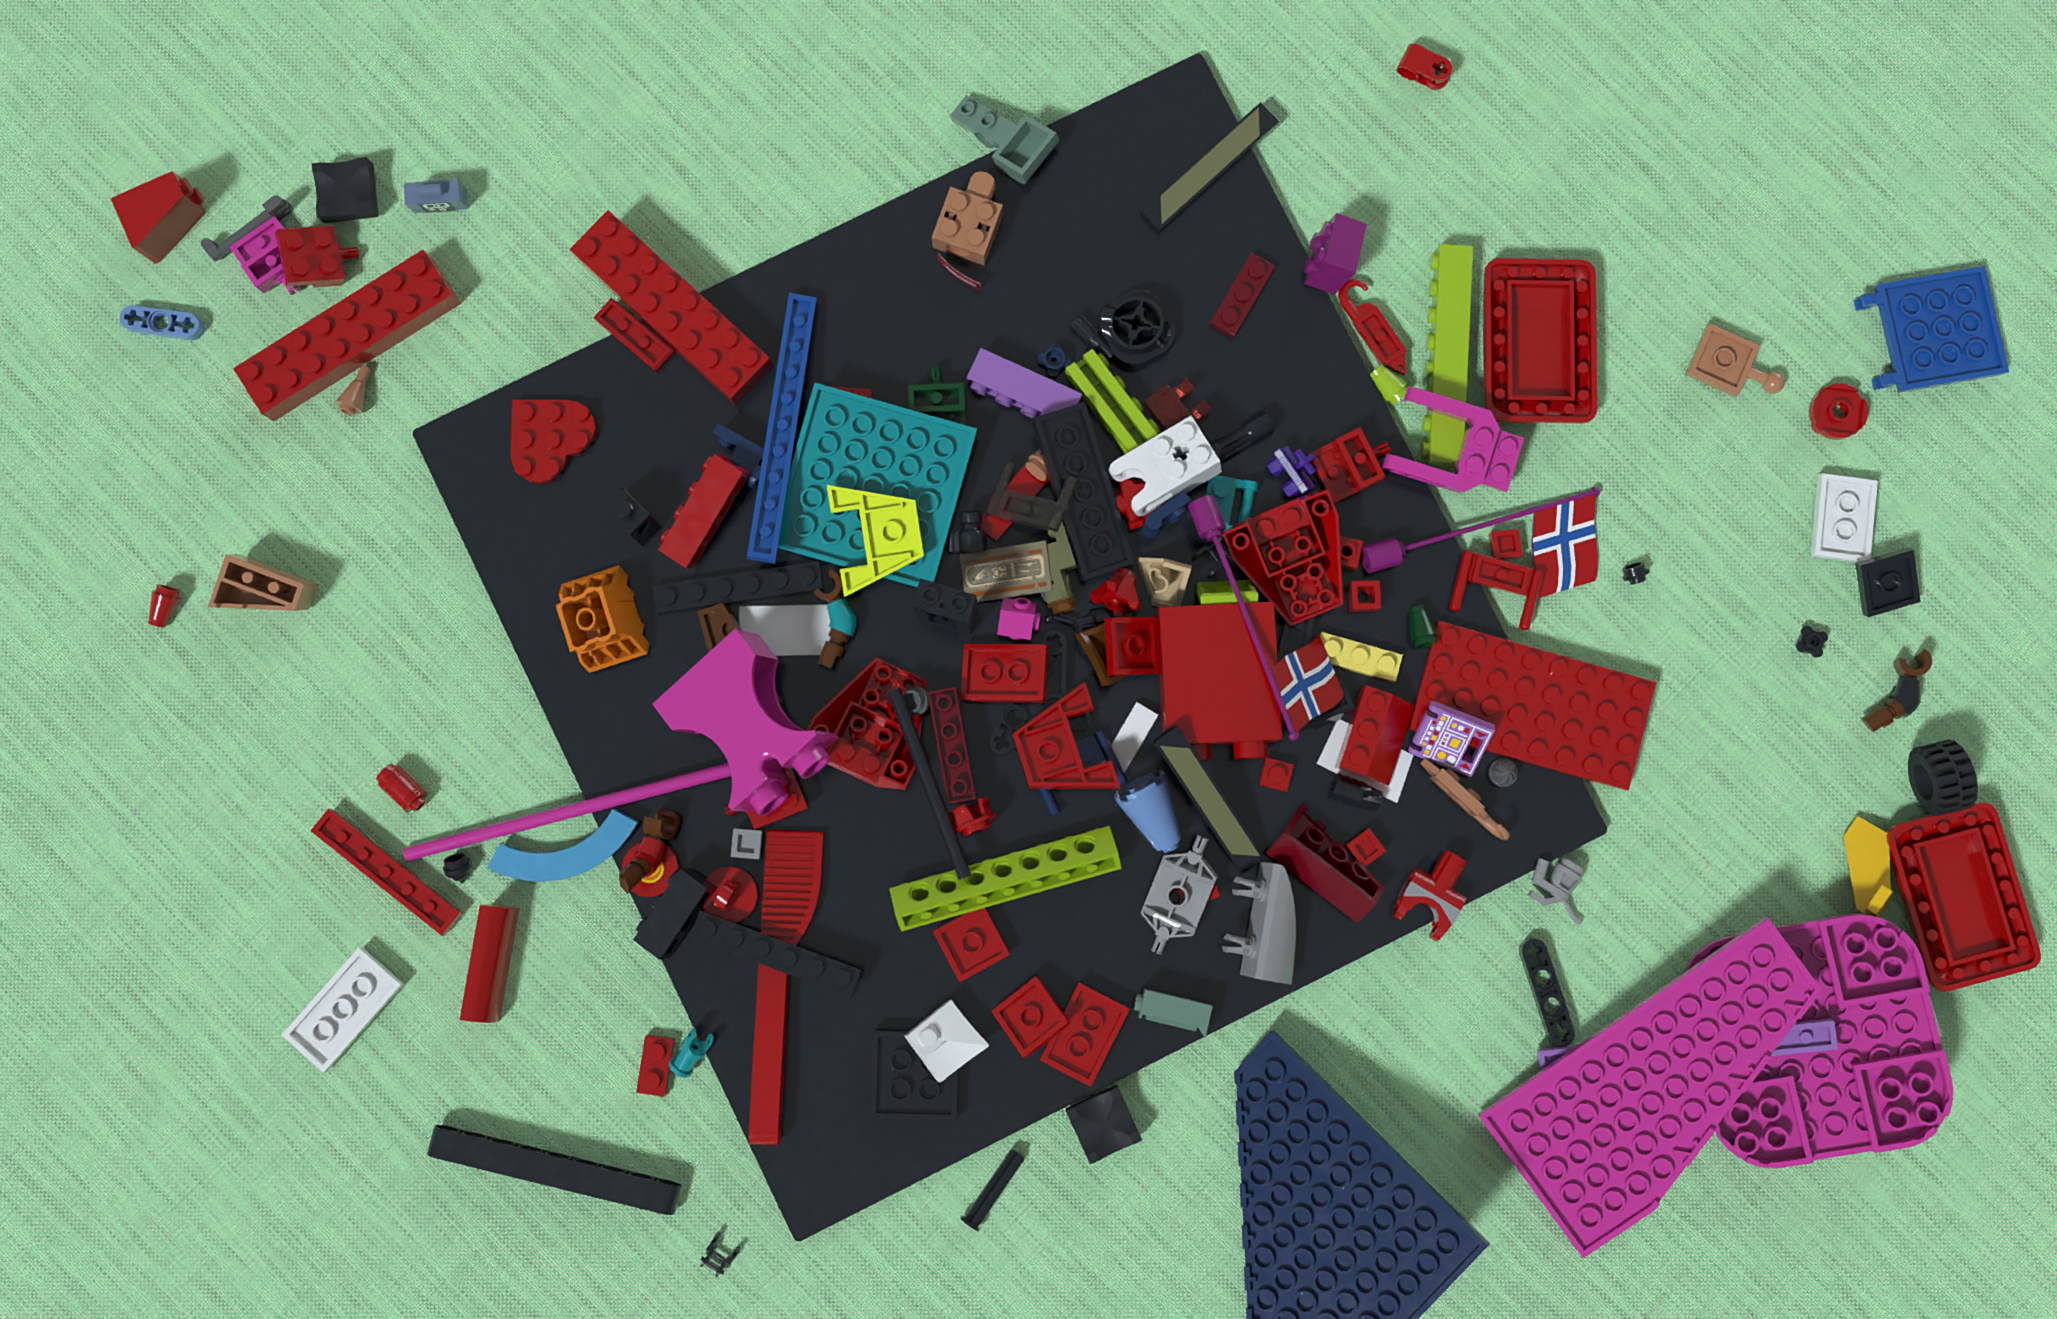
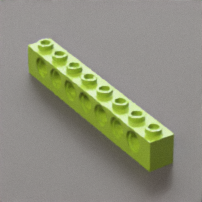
[889,826,1122,932]

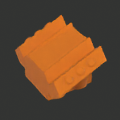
[556,565,650,673]

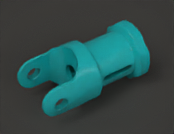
[669,1028,714,1078]

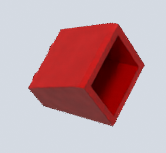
[110,171,205,264]

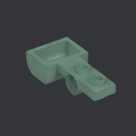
[950,95,1060,184]

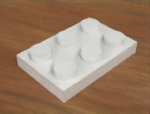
[1810,473,1878,563]

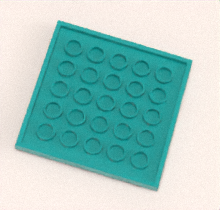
[777,382,977,587]

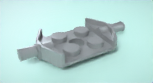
[1141,834,1219,955]

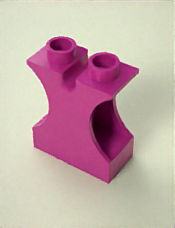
[653,628,838,816]

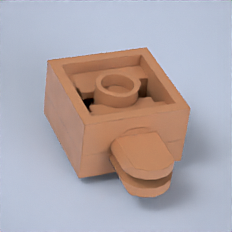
[932,171,1003,266]

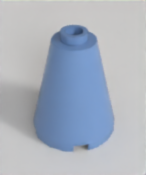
[1114,770,1182,853]

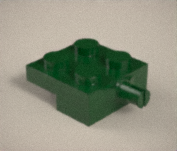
[908,367,966,425]

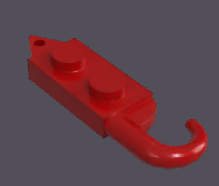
[1338,279,1407,376]

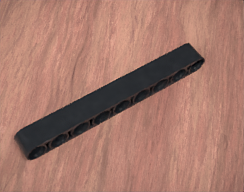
[427,1125,682,1215]

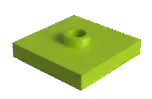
[1195,579,1258,605]

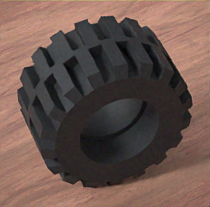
[1908,739,1978,816]

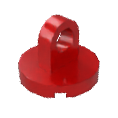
[704,867,759,923]

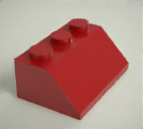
[1334,685,1415,786]

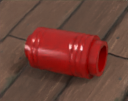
[376,763,427,813]

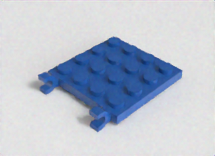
[1854,266,2009,393]

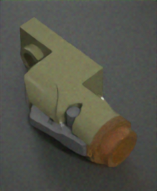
[1040,512,1077,615]

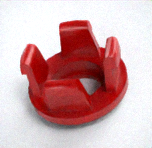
[948,797,996,838]

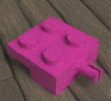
[229,215,300,295]

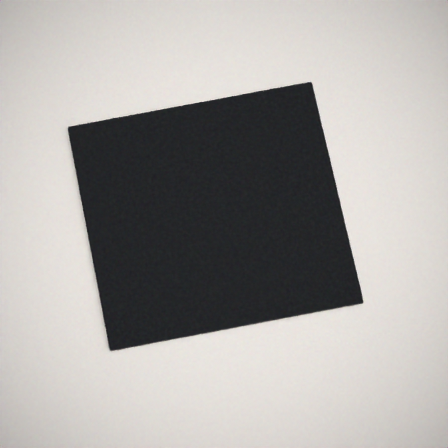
[413,53,1607,1242]

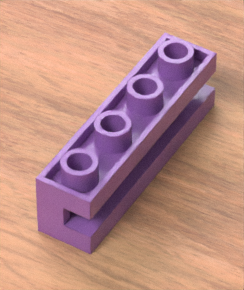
[967,348,1082,418]

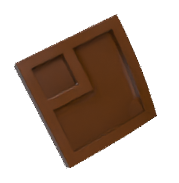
[1075,612,1133,686]

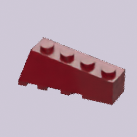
[1266,803,1384,923]

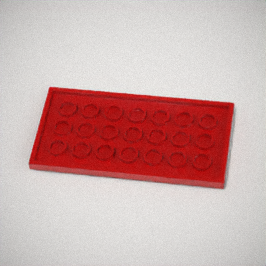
[1408,621,1656,791]

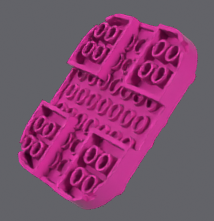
[1684,914,1953,1168]

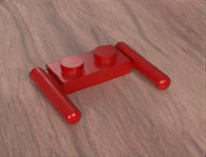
[1449,551,1544,631]

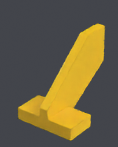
[1843,816,1892,917]

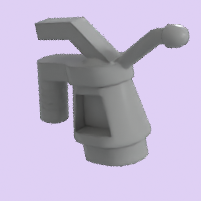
[1527,858,1584,924]

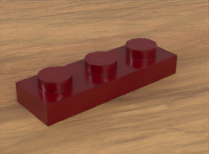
[1210,253,1275,339]

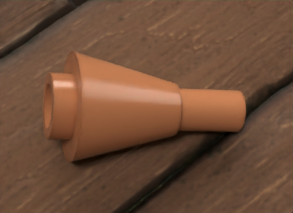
[335,365,372,416]

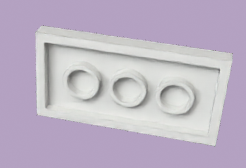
[281,947,404,1073]

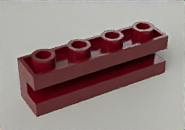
[928,687,976,805]

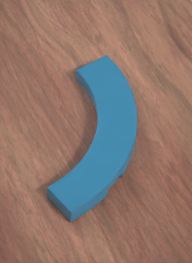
[487,808,640,882]

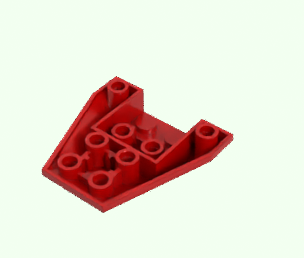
[1223,489,1343,626]
[806,657,927,790]

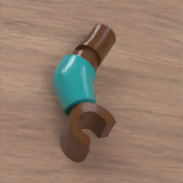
[813,570,856,668]

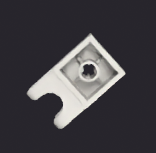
[1109,416,1222,516]

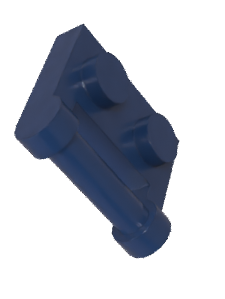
[1142,491,1191,539]

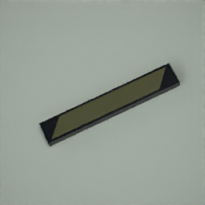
[1140,102,1279,233]
[1152,724,1265,875]

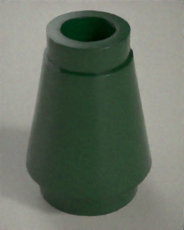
[1409,605,1439,649]

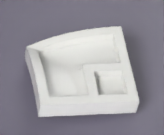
[904,1000,989,1082]

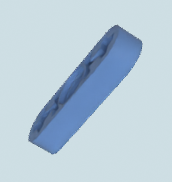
[120,305,204,341]

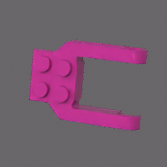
[1382,387,1524,493]

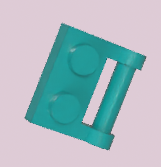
[1205,475,1259,532]

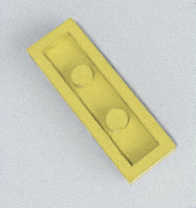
[1320,632,1403,683]

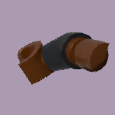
[1861,649,1932,732]

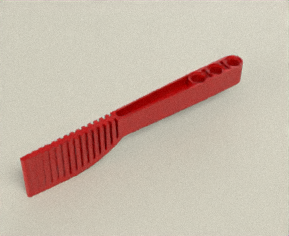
[749,829,824,1145]

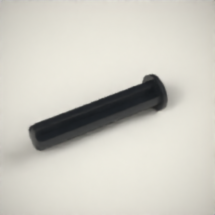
[960,1149,1024,1232]

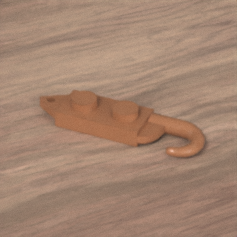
[1420,758,1510,840]

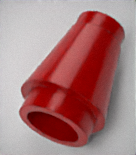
[148,584,181,628]

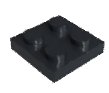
[1855,547,1921,617]

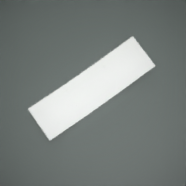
[1102,702,1158,773]

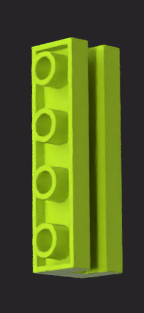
[1065,349,1160,454]

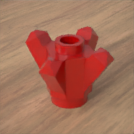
[1091,568,1141,618]

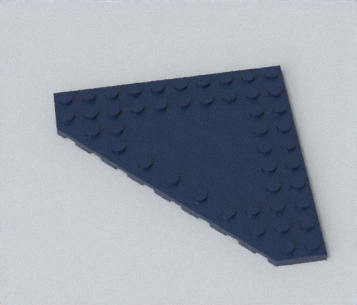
[1234,1030,1490,1319]

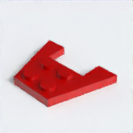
[1013,682,1121,789]

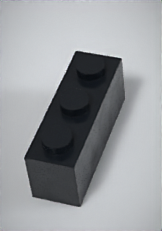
[633,868,717,960]

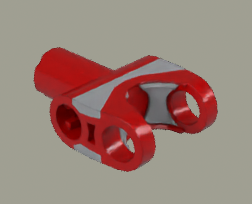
[1393,850,1467,942]

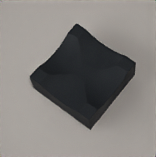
[312,157,379,223]
[1065,1085,1142,1165]

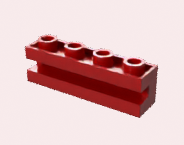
[658,454,751,568]

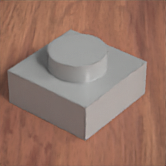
[731,828,763,859]

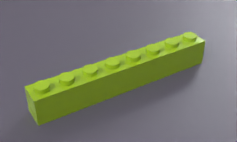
[1421,244,1473,468]

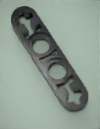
[1519,938,1575,1047]

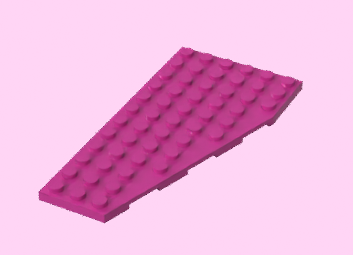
[1478,917,1822,1258]

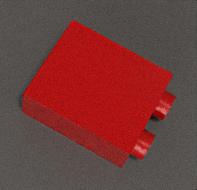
[1155,602,1282,761]

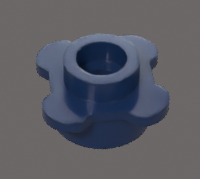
[1038,344,1071,377]

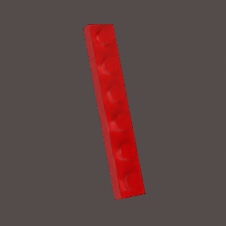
[310,808,462,936]

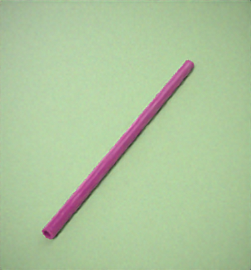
[403,762,731,861]

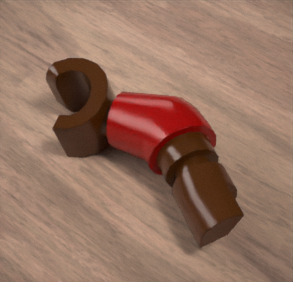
[619,809,680,894]

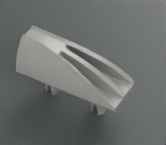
[1222,862,1296,984]

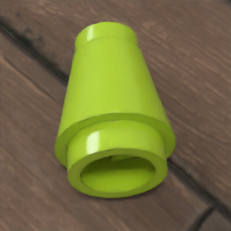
[1370,364,1407,405]

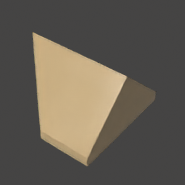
[1135,557,1192,607]

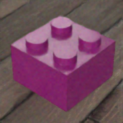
[1304,213,1367,295]

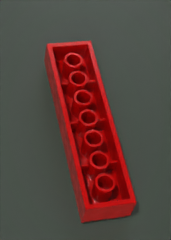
[569,210,773,406]
[233,249,462,421]

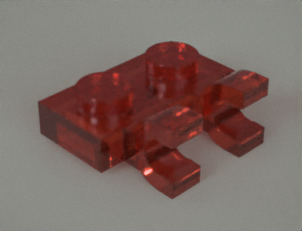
[1145,378,1211,430]

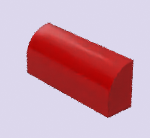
[459,904,520,1023]

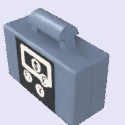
[404,179,468,213]

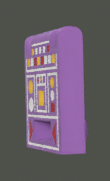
[1408,701,1495,777]

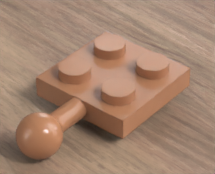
[1685,323,1785,397]

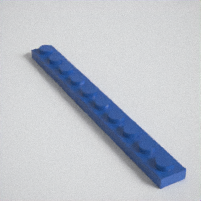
[747,293,817,564]

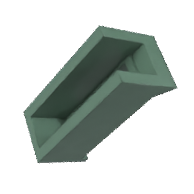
[1134,988,1213,1038]

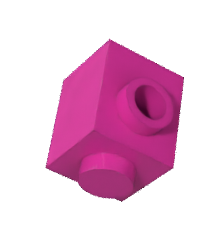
[997,598,1041,640]

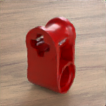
[1396,43,1452,90]

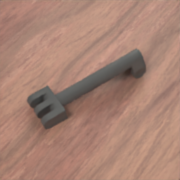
[201,195,293,262]

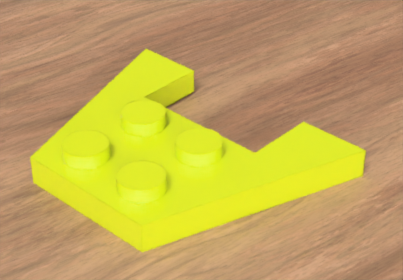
[827,485,924,597]

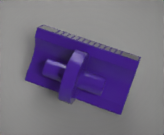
[1267,445,1317,498]

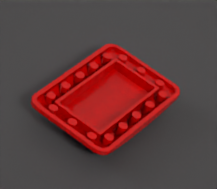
[1483,258,1597,424]
[1886,802,2041,991]

